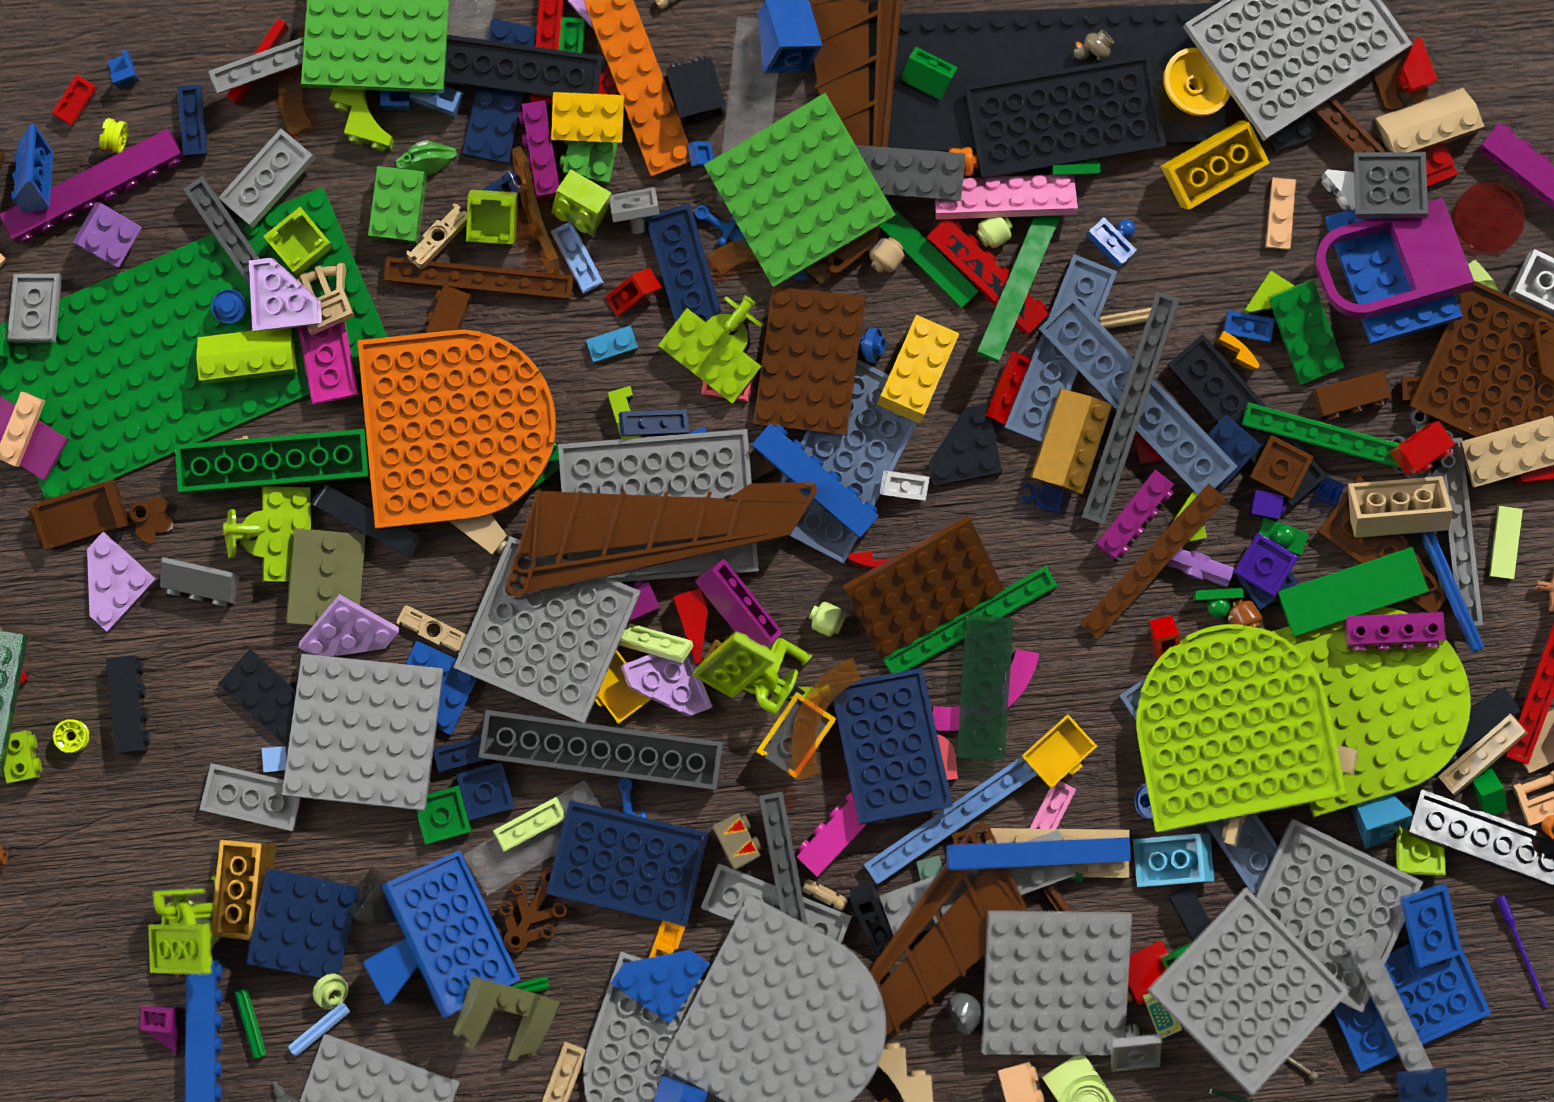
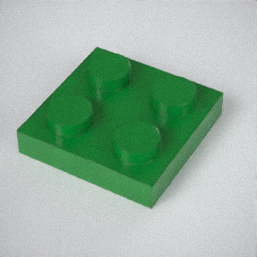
[416,786,472,844]

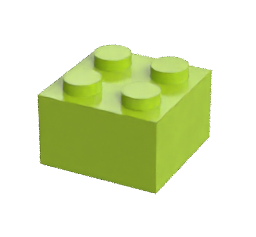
[551,170,611,235]

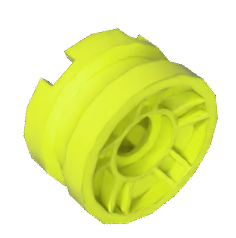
[99,118,128,154]
[53,720,90,753]

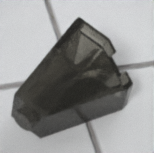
[349,866,401,927]

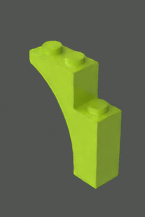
[330,89,394,151]

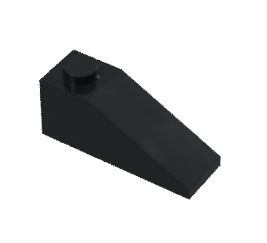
[850,881,894,958]

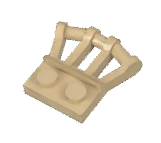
[297,263,355,335]

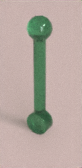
[1208,1087,1256,1102]

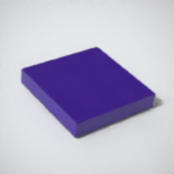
[1233,532,1299,598]

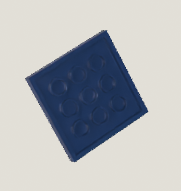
[244,868,360,978]

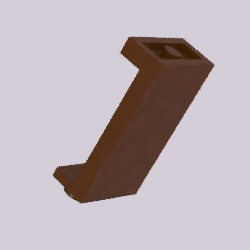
[28,478,130,551]

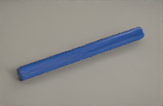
[1419,531,1484,653]

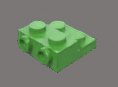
[559,141,618,184]

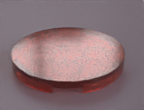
[1454,182,1525,252]

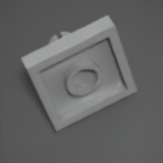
[610,188,660,234]
[1111,1024,1162,1072]

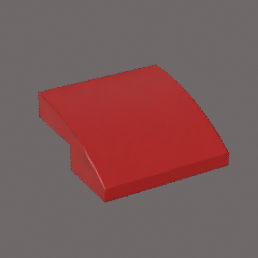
[847,551,889,570]
[1128,940,1168,1005]

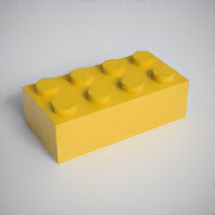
[1160,120,1269,210]
[877,315,959,424]

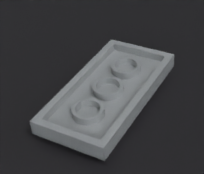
[218,129,316,228]
[200,763,302,831]

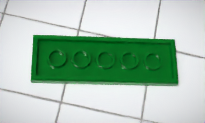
[1277,547,1429,637]

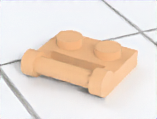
[1512,771,1554,826]

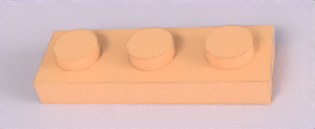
[1266,178,1296,250]
[0,392,45,467]

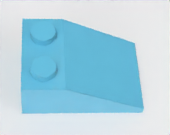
[1133,833,1214,887]

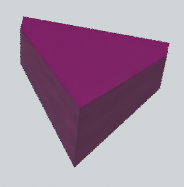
[140,1006,179,1055]

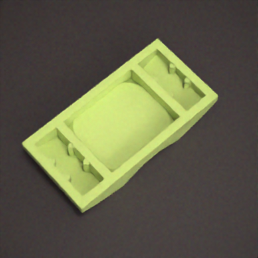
[1042,1055,1116,1102]

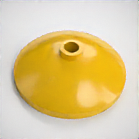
[1163,48,1230,116]

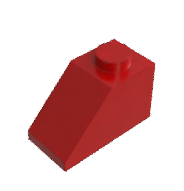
[1398,37,1438,95]
[605,268,662,317]
[1149,616,1180,662]

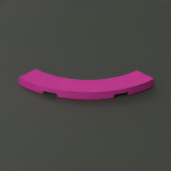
[932,649,1039,731]

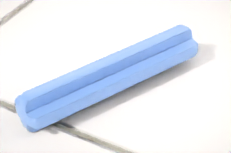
[288,1003,350,1056]

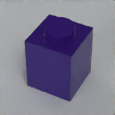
[1248,490,1286,521]

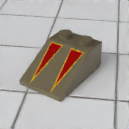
[713,813,762,869]

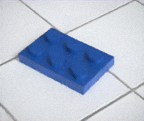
[1400,884,1463,967]

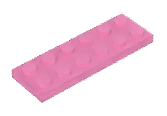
[934,174,1078,219]

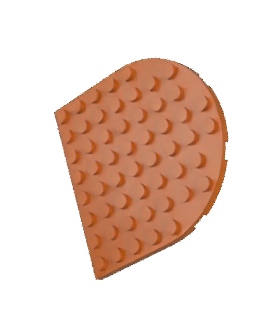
[358,330,556,529]

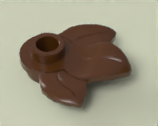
[129,497,174,544]

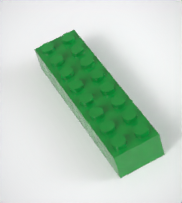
[175,429,371,495]

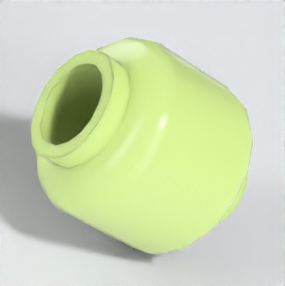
[976,217,1013,248]
[809,602,846,637]

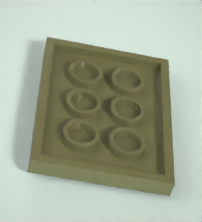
[286,528,366,625]

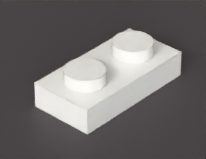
[880,470,930,500]

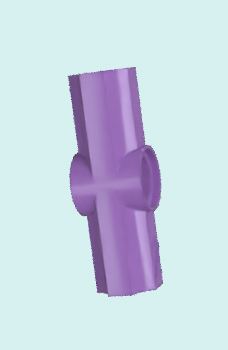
[1167,549,1234,587]

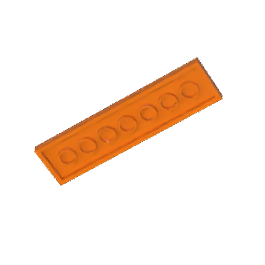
[583,0,691,177]

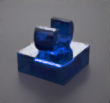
[1313,477,1345,507]

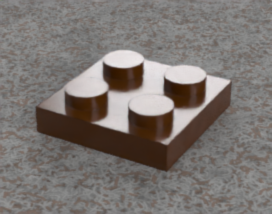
[1249,435,1313,499]

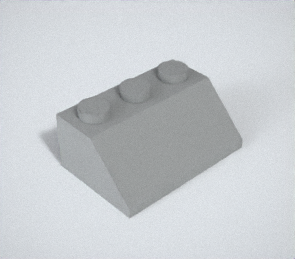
[160,557,240,607]

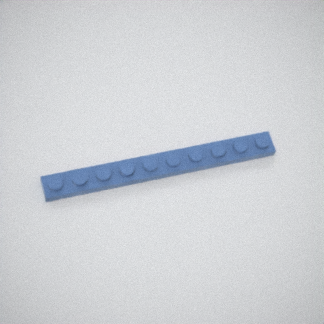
[864,757,1037,884]

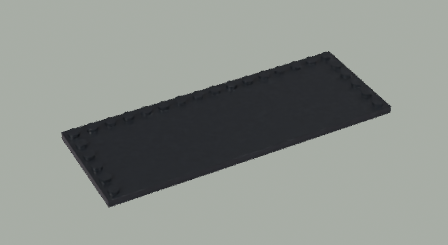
[869,3,1226,152]

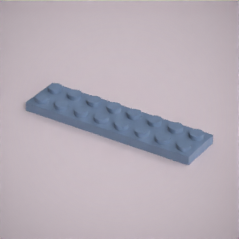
[1004,254,1117,443]

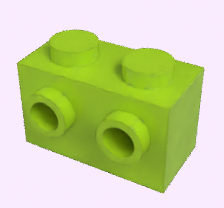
[0,731,42,784]

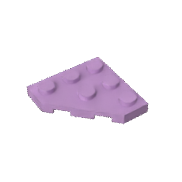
[249,258,322,332]
[87,532,157,632]
[299,594,399,657]
[620,652,712,717]

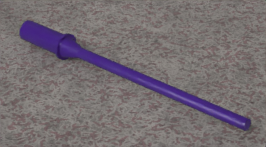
[1496,895,1548,1008]

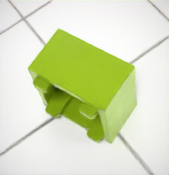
[466,190,518,244]
[264,207,334,277]

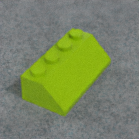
[196,328,298,384]

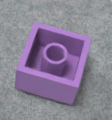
[73,202,142,268]

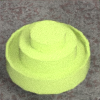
[313,974,349,1009]

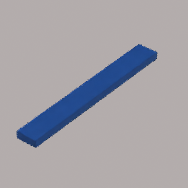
[947,837,1131,870]

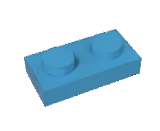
[586,325,638,363]

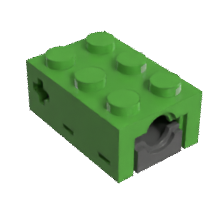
[368,166,427,246]

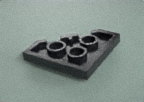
[928,403,1002,487]

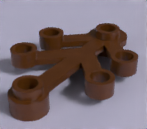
[499,868,567,953]

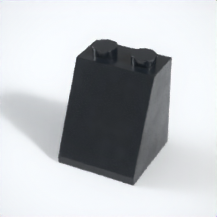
[666,56,726,127]

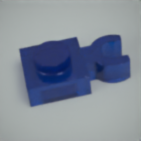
[1020,483,1065,514]

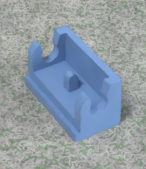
[409,86,465,117]

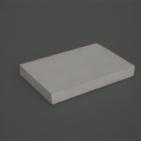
[7,274,62,343]

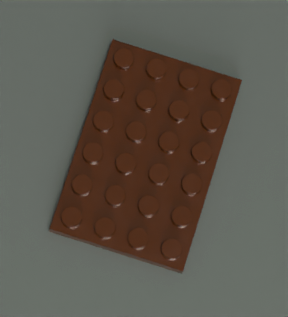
[753,287,866,436]
[843,515,1005,660]

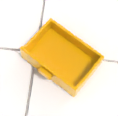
[595,650,652,724]
[1021,714,1097,788]

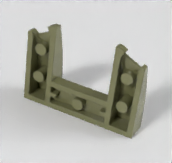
[453,976,560,1061]

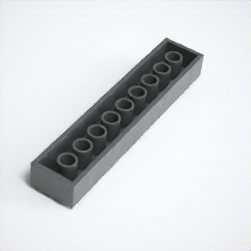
[479,710,723,790]

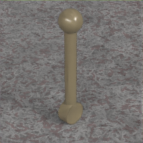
[1286,1056,1318,1081]

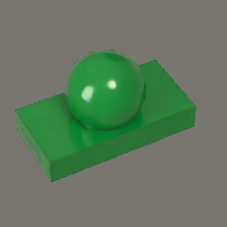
[1259,518,1309,556]
[1193,588,1244,618]

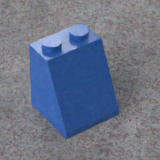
[758,0,823,73]
[363,938,420,1004]

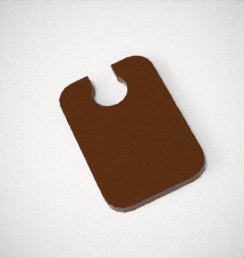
[1372,38,1428,111]

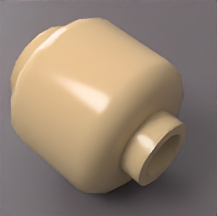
[869,237,904,273]

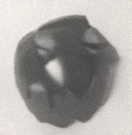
[946,993,983,1035]

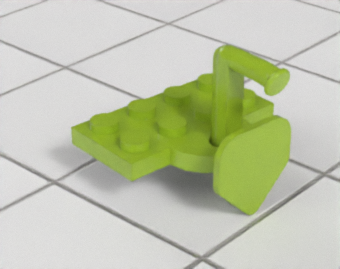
[658,296,763,404]
[223,487,311,582]
[692,632,812,715]
[148,874,217,974]

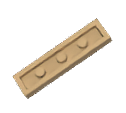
[1438,714,1527,795]

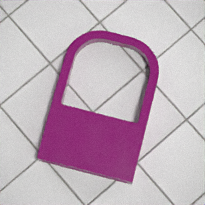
[1315,198,1475,319]

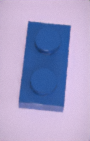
[1224,310,1275,343]

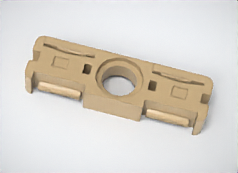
[407,204,467,269]
[397,606,467,654]

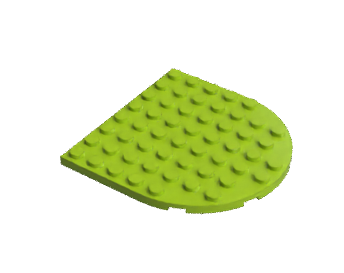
[1272,607,1471,818]
[1136,624,1347,833]

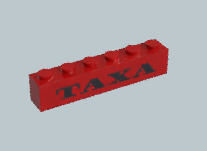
[926,219,1049,337]

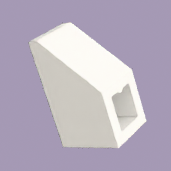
[1321,170,1355,211]

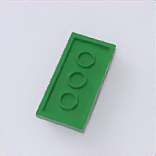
[1268,279,1344,385]

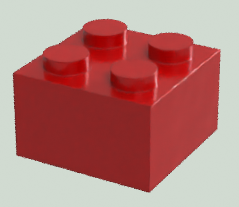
[1390,421,1455,475]

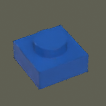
[687,141,714,167]

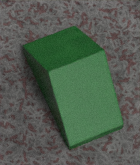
[1471,766,1507,816]

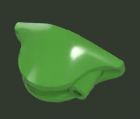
[396,141,457,176]

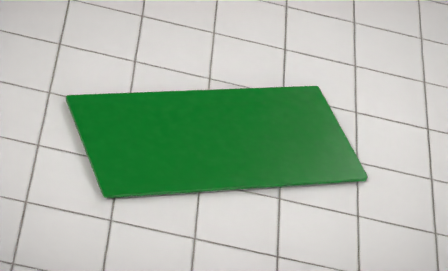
[0,188,388,499]

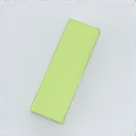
[1489,506,1523,580]
[619,623,693,663]
[493,797,566,852]

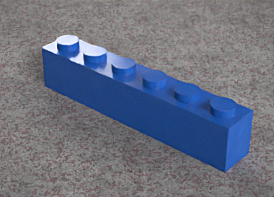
[752,423,879,539]
[185,960,223,1102]

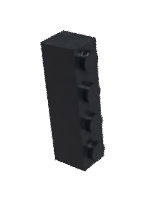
[106,655,151,754]
[1446,687,1521,765]

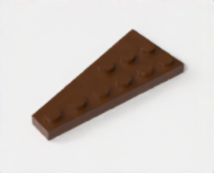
[1317,475,1447,613]

